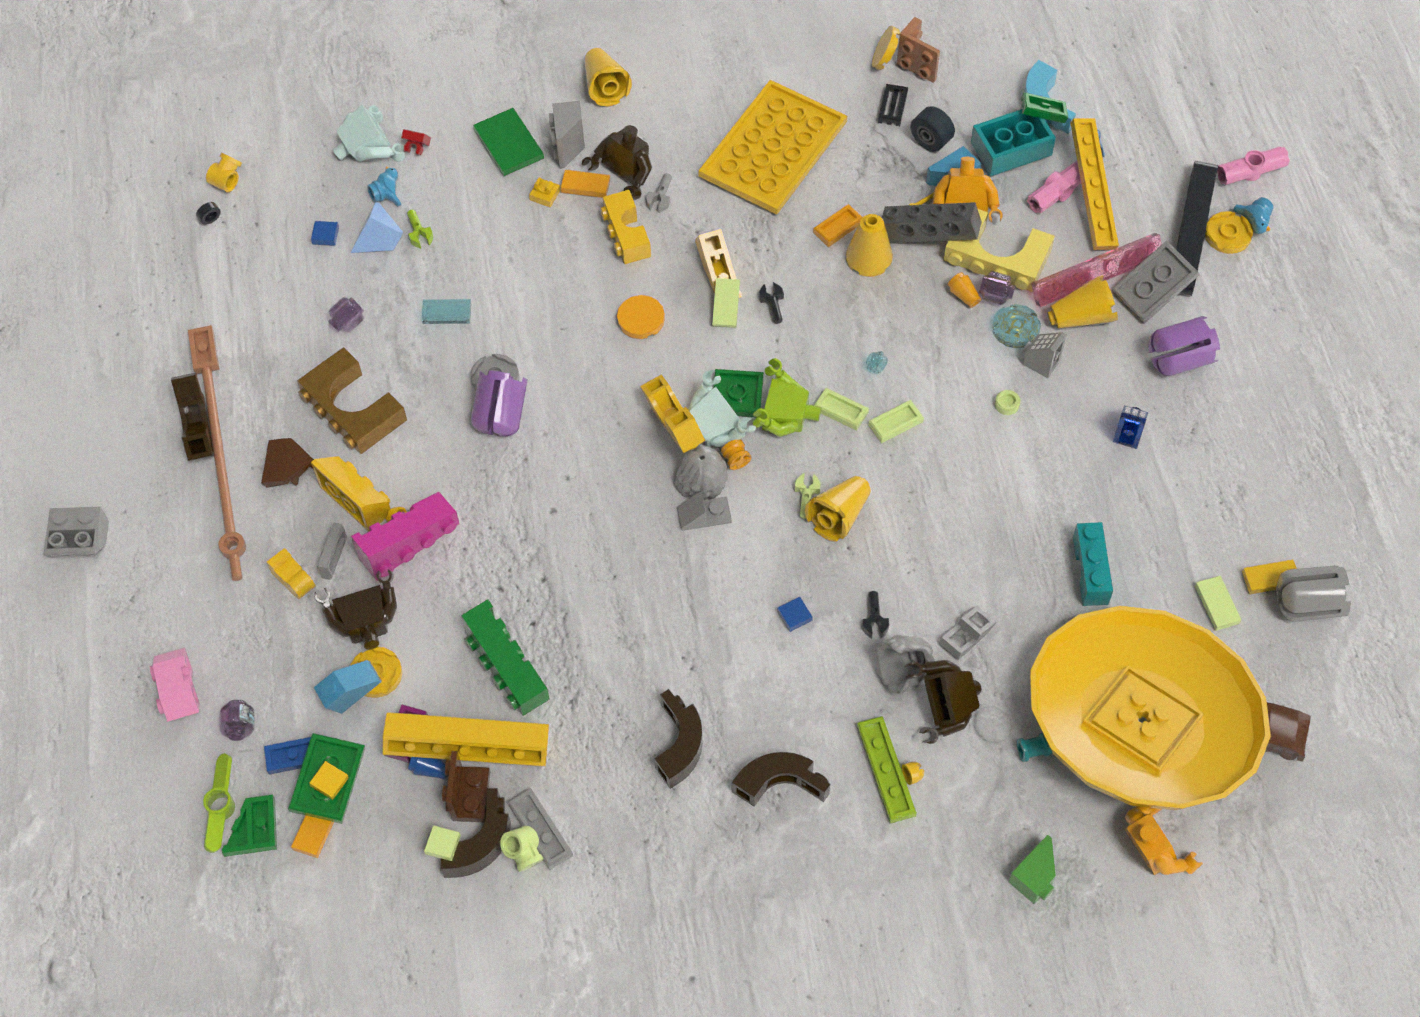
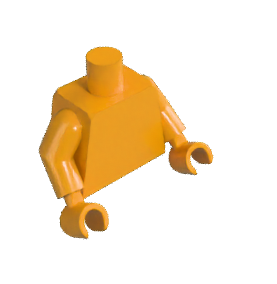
[933,156,1003,223]
[1125,806,1203,875]

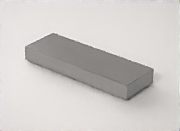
[507,788,573,870]

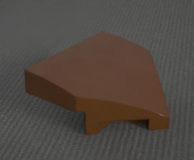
[261,438,314,488]

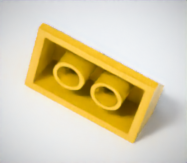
[311,456,391,532]

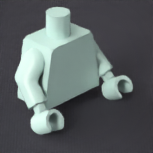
[333,105,405,162]
[688,370,756,447]

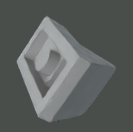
[678,492,732,531]

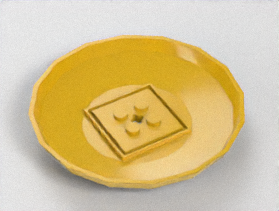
[1030,606,1271,811]

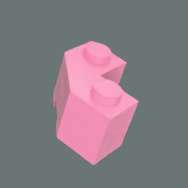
[150,648,200,722]

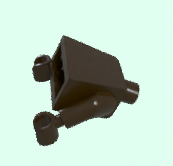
[581,125,652,200]
[314,569,397,649]
[904,660,982,744]

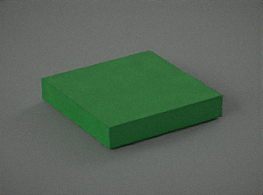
[713,369,764,418]

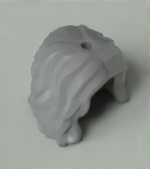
[674,445,728,500]
[875,635,935,695]

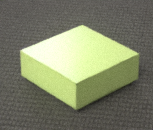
[424,825,461,861]

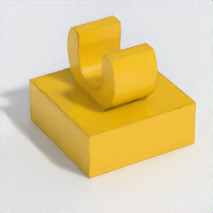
[529,177,561,208]

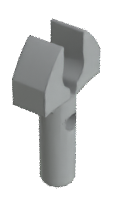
[646,173,672,213]

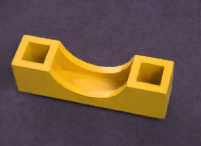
[640,374,705,453]

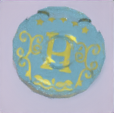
[992,304,1041,349]

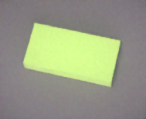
[712,278,740,328]
[814,388,869,431]
[868,400,924,444]
[1195,576,1241,631]

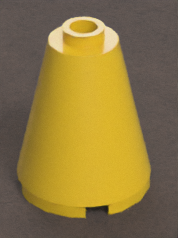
[585,48,632,107]
[846,214,893,277]
[1047,275,1118,329]
[805,476,871,542]

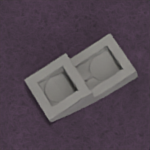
[939,606,996,660]

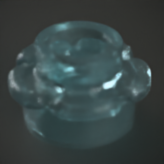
[866,351,888,374]

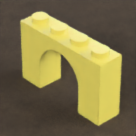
[944,209,1055,292]

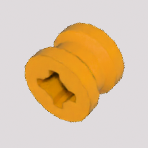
[721,439,752,470]

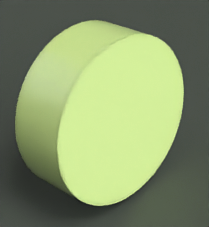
[995,390,1021,415]

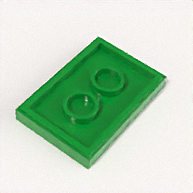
[473,108,544,176]
[288,733,365,824]

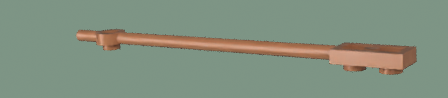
[188,325,246,581]

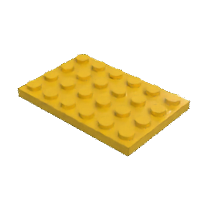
[698,80,848,215]

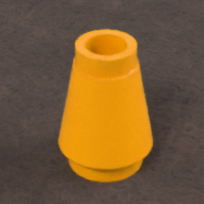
[948,272,982,308]

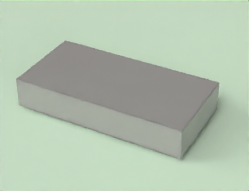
[317,523,347,580]

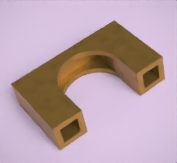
[297,347,407,454]

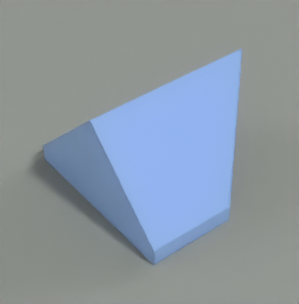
[351,202,403,253]

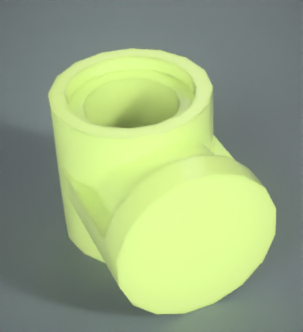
[500,826,544,872]

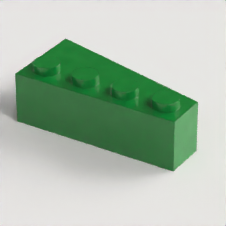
[461,599,550,716]

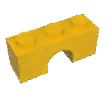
[600,190,651,264]

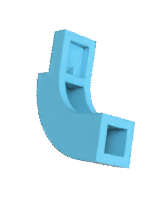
[1024,60,1076,134]

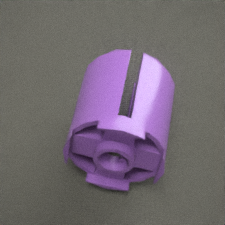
[1148,316,1220,376]
[471,370,528,437]

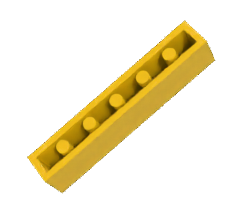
[383,712,549,766]

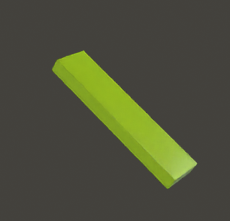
[857,716,917,824]

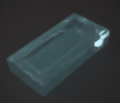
[422,299,472,324]

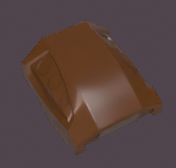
[1265,702,1311,762]

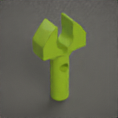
[407,209,433,249]

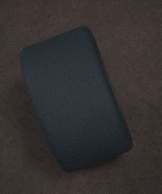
[910,106,955,152]

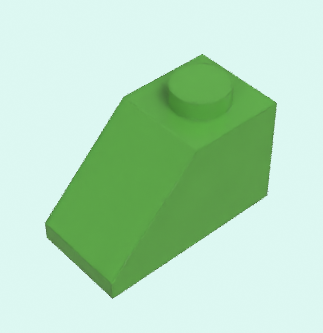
[1009,835,1056,904]

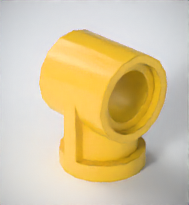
[206,153,242,192]

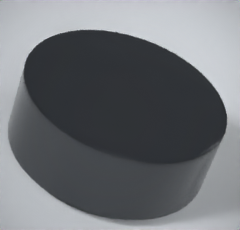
[196,202,221,224]

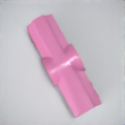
[1217,146,1290,185]
[1027,161,1081,213]

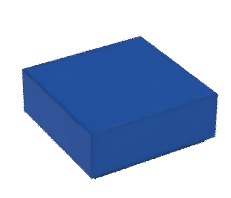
[311,221,339,246]
[777,597,813,632]

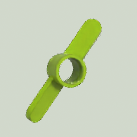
[203,753,235,853]

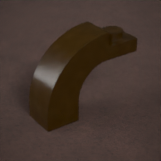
[171,372,213,461]
[654,689,703,789]
[732,752,831,807]
[441,788,511,878]

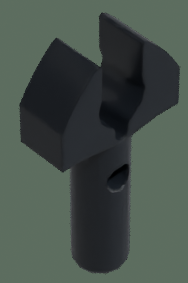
[759,282,784,324]
[862,591,889,639]

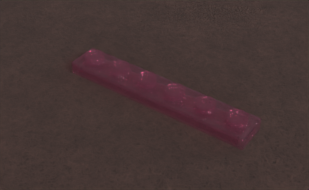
[1031,233,1162,307]

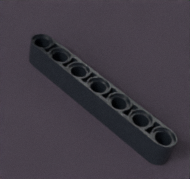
[1176,160,1218,296]

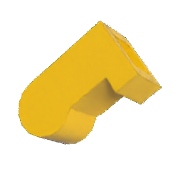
[267,548,316,599]

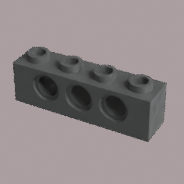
[882,202,982,243]

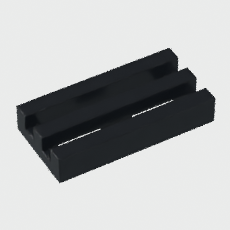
[878,84,909,127]

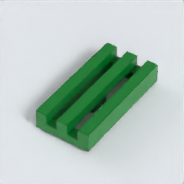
[1020,92,1068,123]

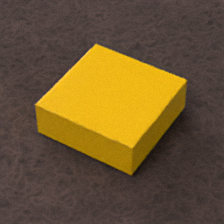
[309,761,349,800]

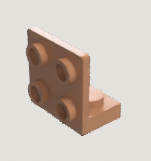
[897,17,940,83]

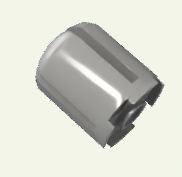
[1276,565,1351,622]

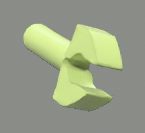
[795,473,821,519]

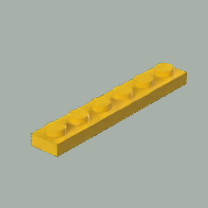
[1070,118,1119,250]

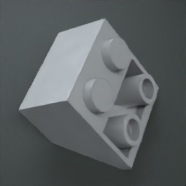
[549,101,585,169]
[43,507,109,556]

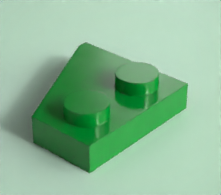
[222,794,277,857]

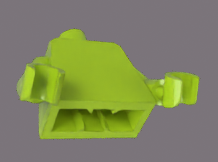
[753,358,822,437]

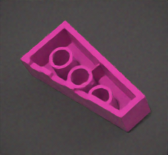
[351,492,460,581]

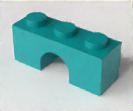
[1073,522,1113,606]

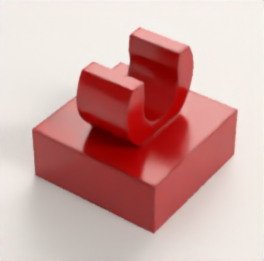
[401,129,431,155]

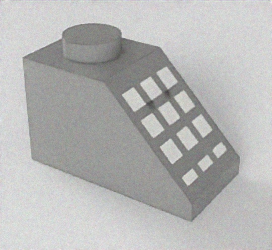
[1022,332,1067,378]

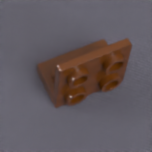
[442,751,491,823]

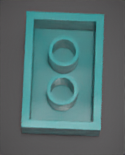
[971,109,1056,177]

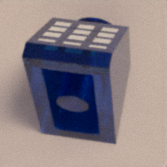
[1113,405,1148,449]

